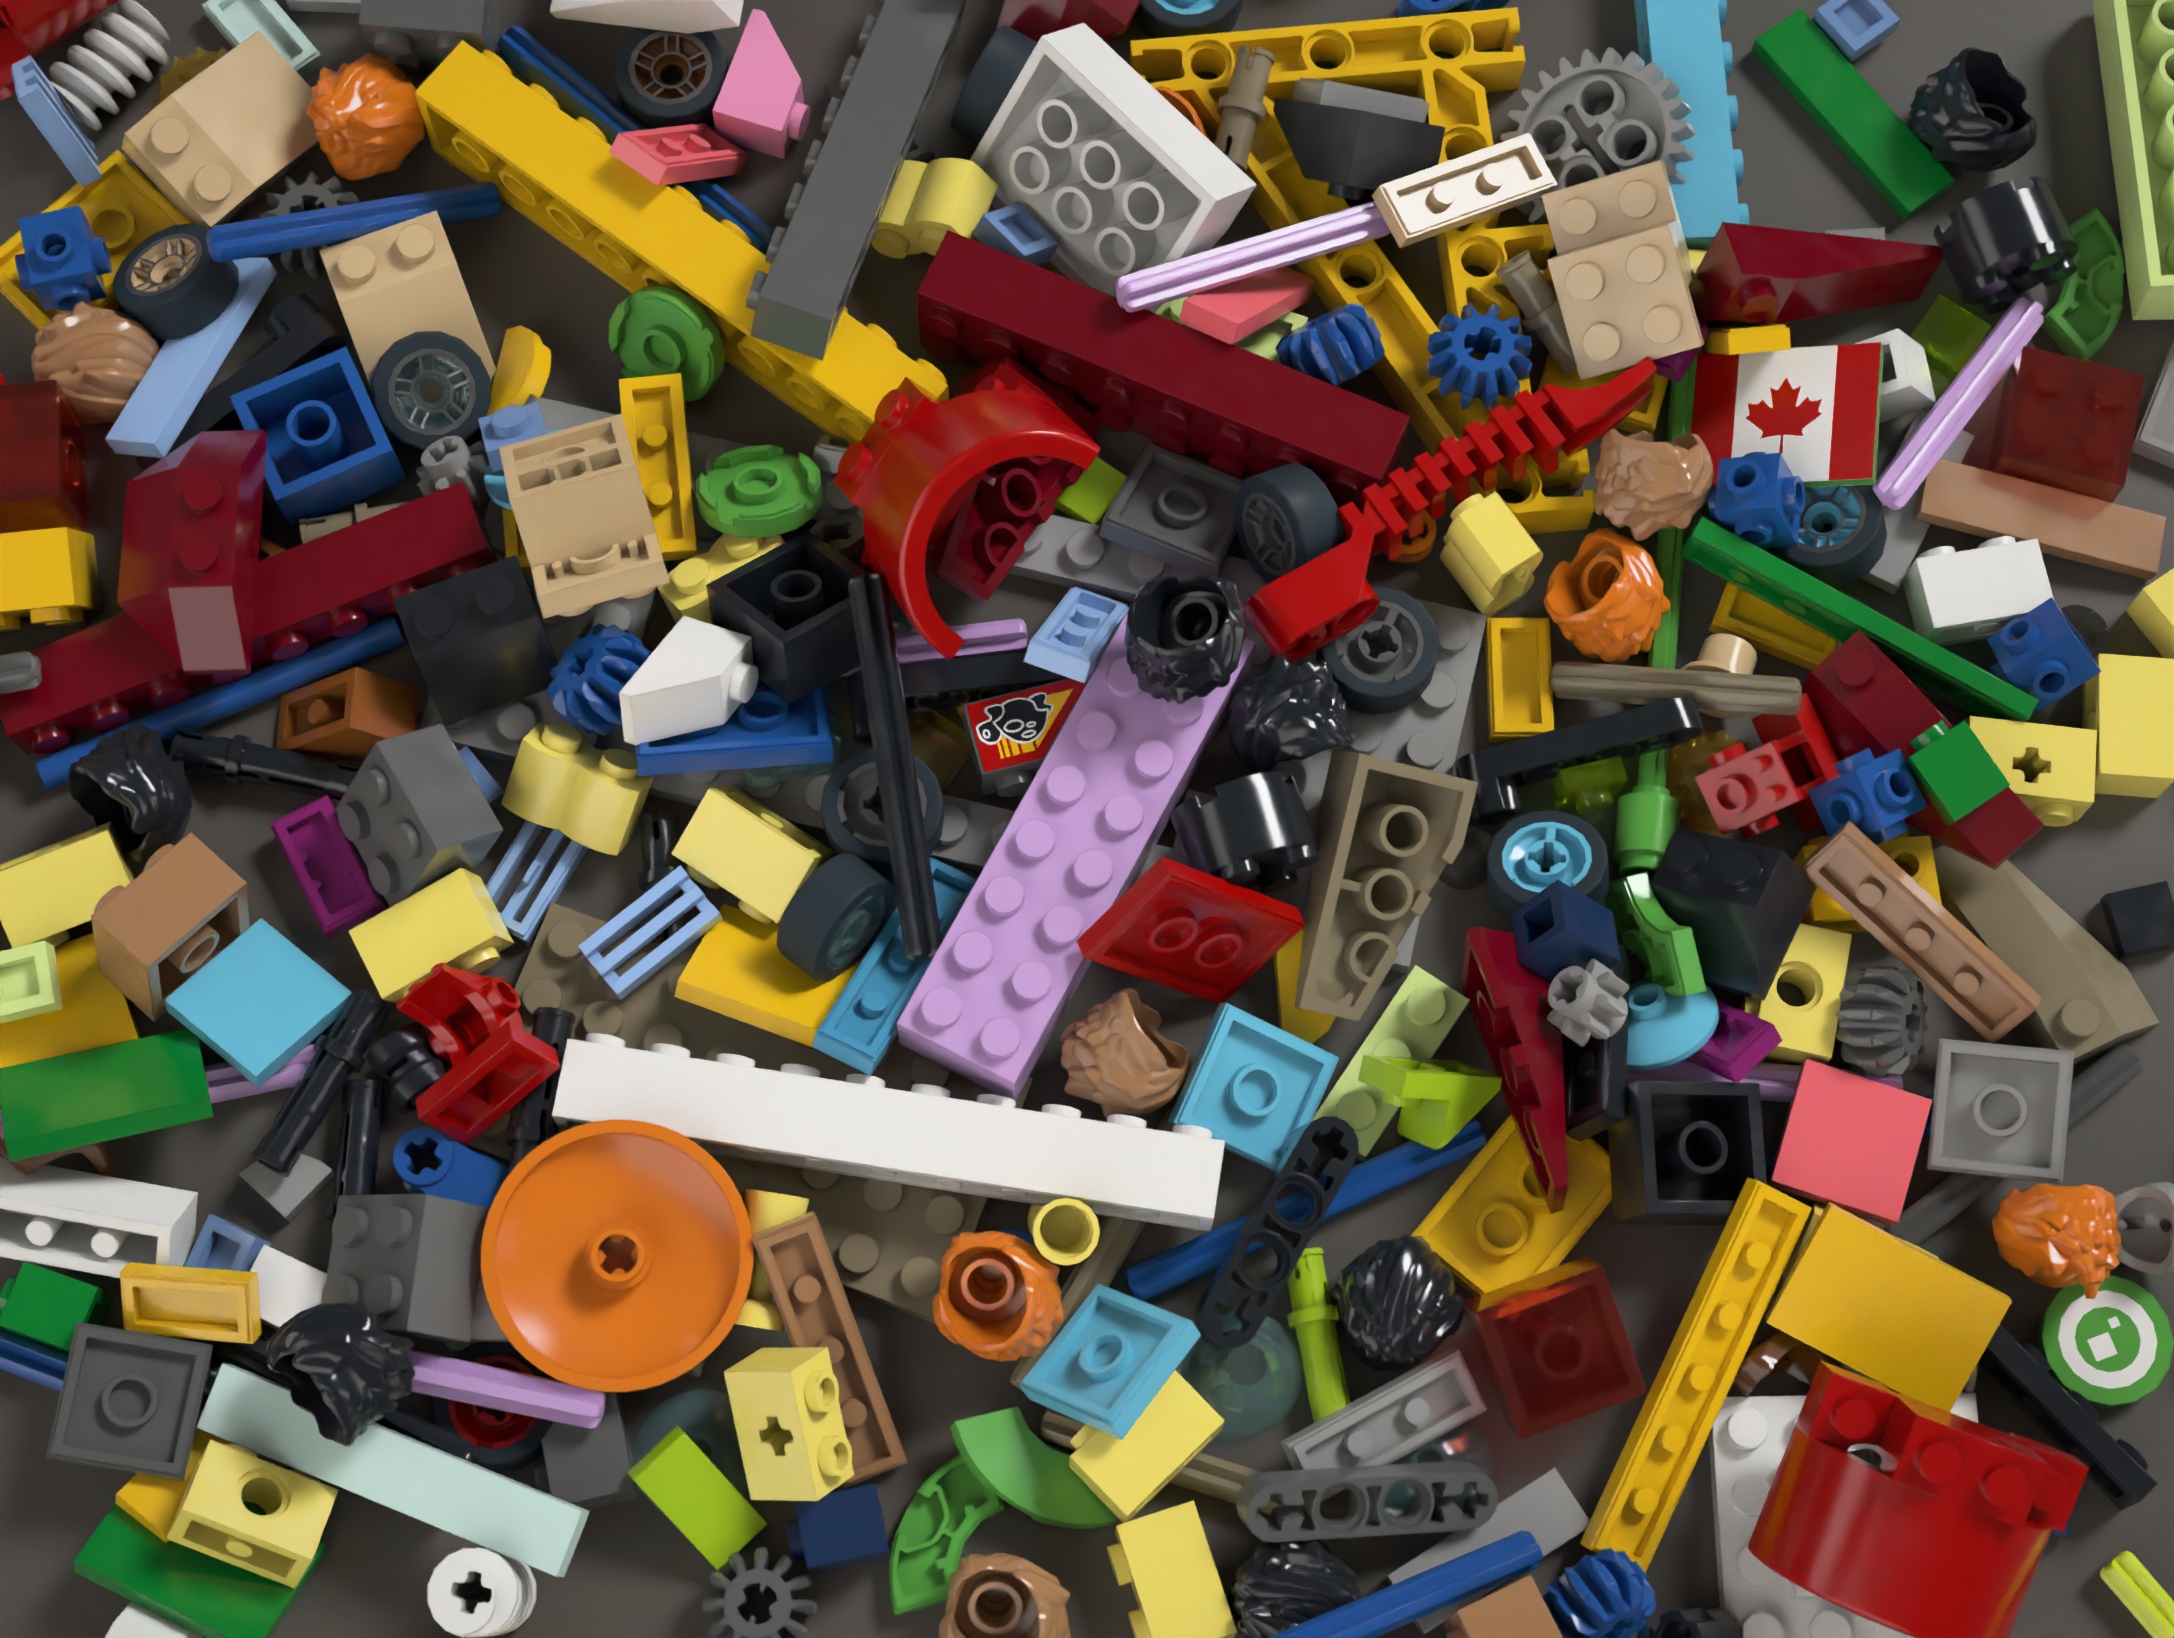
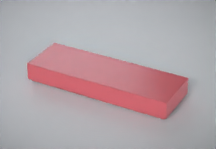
[609,123,749,186]
[1179,266,1318,345]

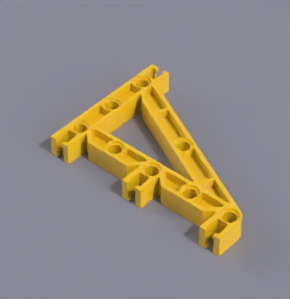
[1129,7,1595,535]

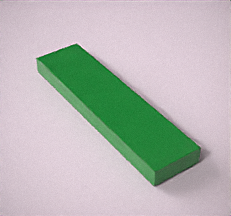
[1751,8,1955,221]

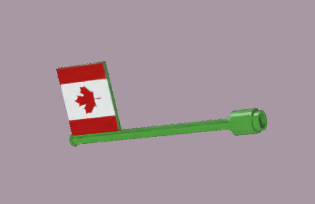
[1613,342,1884,883]

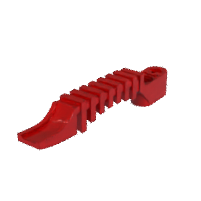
[1244,356,1657,663]

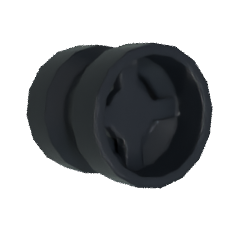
[366,1022,451,1114]

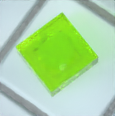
[1910,294,1992,380]
[1550,756,1628,814]

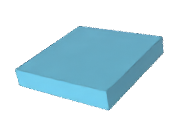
[164,918,352,1088]
[1167,1003,1339,1173]
[1019,1284,1201,1440]

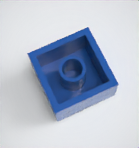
[230,347,407,530]

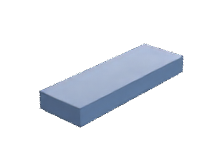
[1024,586,1129,683]

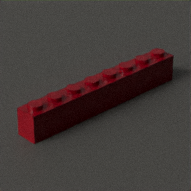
[0,481,498,755]

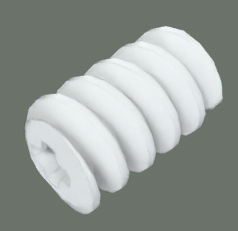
[49,0,171,132]
[427,1548,537,1637]

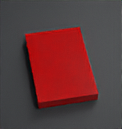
[1076,856,1306,1005]

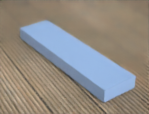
[105,257,277,458]

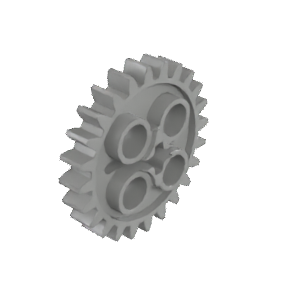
[1500,47,1696,225]

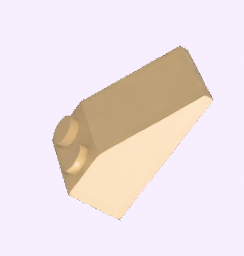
[122,30,320,230]
[319,210,496,440]

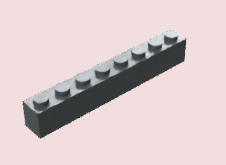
[746,0,967,361]

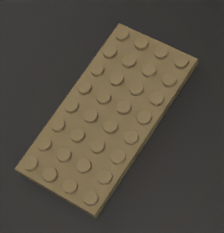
[450,902,1033,1323]

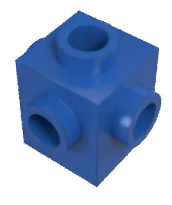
[15,205,112,311]
[1708,452,1805,549]
[1987,597,2101,713]
[1807,748,1928,845]

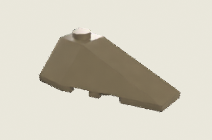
[1295,749,1478,1021]
[1933,845,2160,1068]

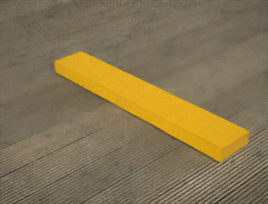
[1580,1177,1812,1573]

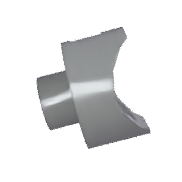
[2115,1182,2174,1274]

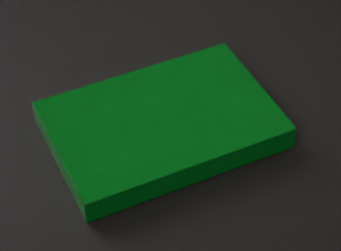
[0,1028,214,1161]
[74,1474,327,1638]

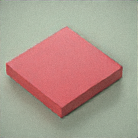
[1767,1058,1932,1227]

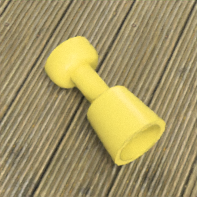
[735,1189,810,1332]
[1027,1198,1100,1266]

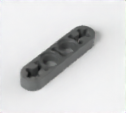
[1236,1461,1498,1542]

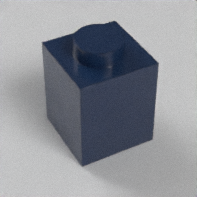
[1511,879,1621,982]
[786,1483,891,1575]

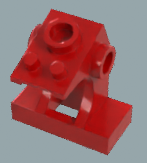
[1695,693,1839,840]
[396,963,560,1145]

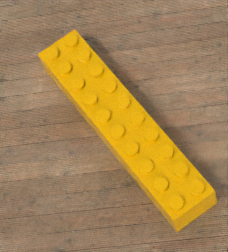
[414,40,949,448]

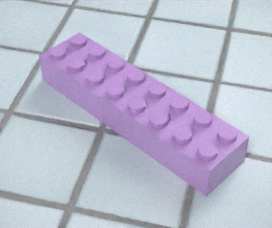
[897,586,1256,1101]

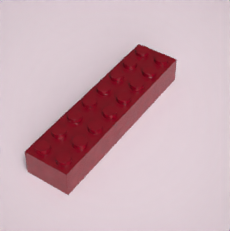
[917,230,1410,510]

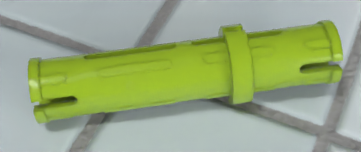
[1287,1247,1350,1423]

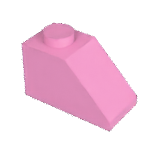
[713,8,811,160]

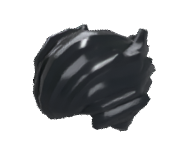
[1909,47,2037,172]
[1124,573,1246,704]
[1226,656,1356,774]
[68,723,192,863]
[1330,1234,1465,1371]
[266,1303,416,1446]
[1228,1540,1363,1638]

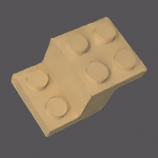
[1541,159,1704,380]
[499,414,670,619]

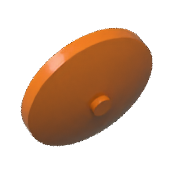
[481,1120,754,1392]

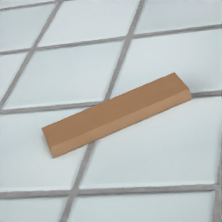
[1913,458,2166,580]
[1800,820,2042,1044]
[752,1211,908,1487]

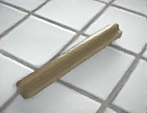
[1551,661,1802,716]

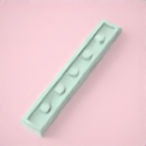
[196,1363,590,1577]

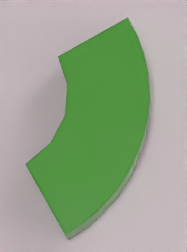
[2041,207,2125,370]
[1605,873,1707,996]
[949,1406,1117,1529]
[889,1454,1004,1617]

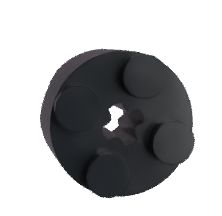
[1933,176,2078,314]
[1171,771,1319,893]

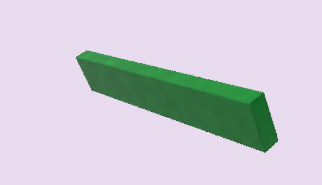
[1679,517,2039,722]

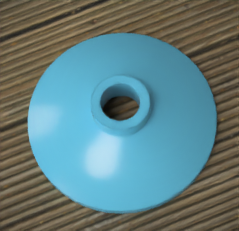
[1627,978,1719,1071]

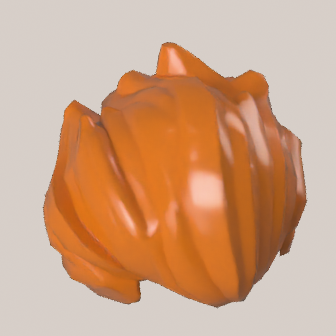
[306,53,426,181]
[1543,528,1671,663]
[1992,1183,2122,1299]
[932,1231,1064,1362]

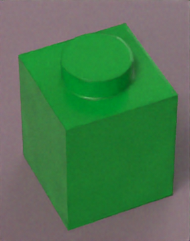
[1906,720,2010,827]
[0,1261,114,1354]

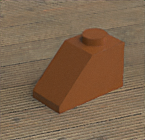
[276,667,419,761]

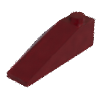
[1688,222,1945,326]
[931,356,1100,603]
[1795,630,2044,870]
[1460,927,1568,1214]

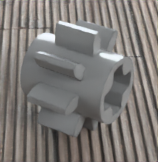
[416,435,490,507]
[1546,959,1629,1046]

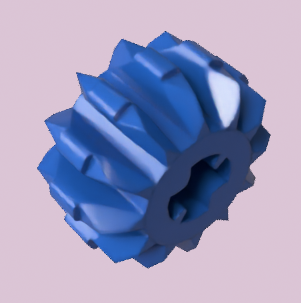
[1426,301,1532,411]
[1276,303,1385,386]
[546,623,650,736]
[1542,1548,1657,1638]

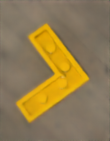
[502,373,699,575]

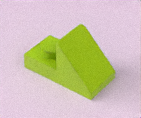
[1358,1055,1502,1150]

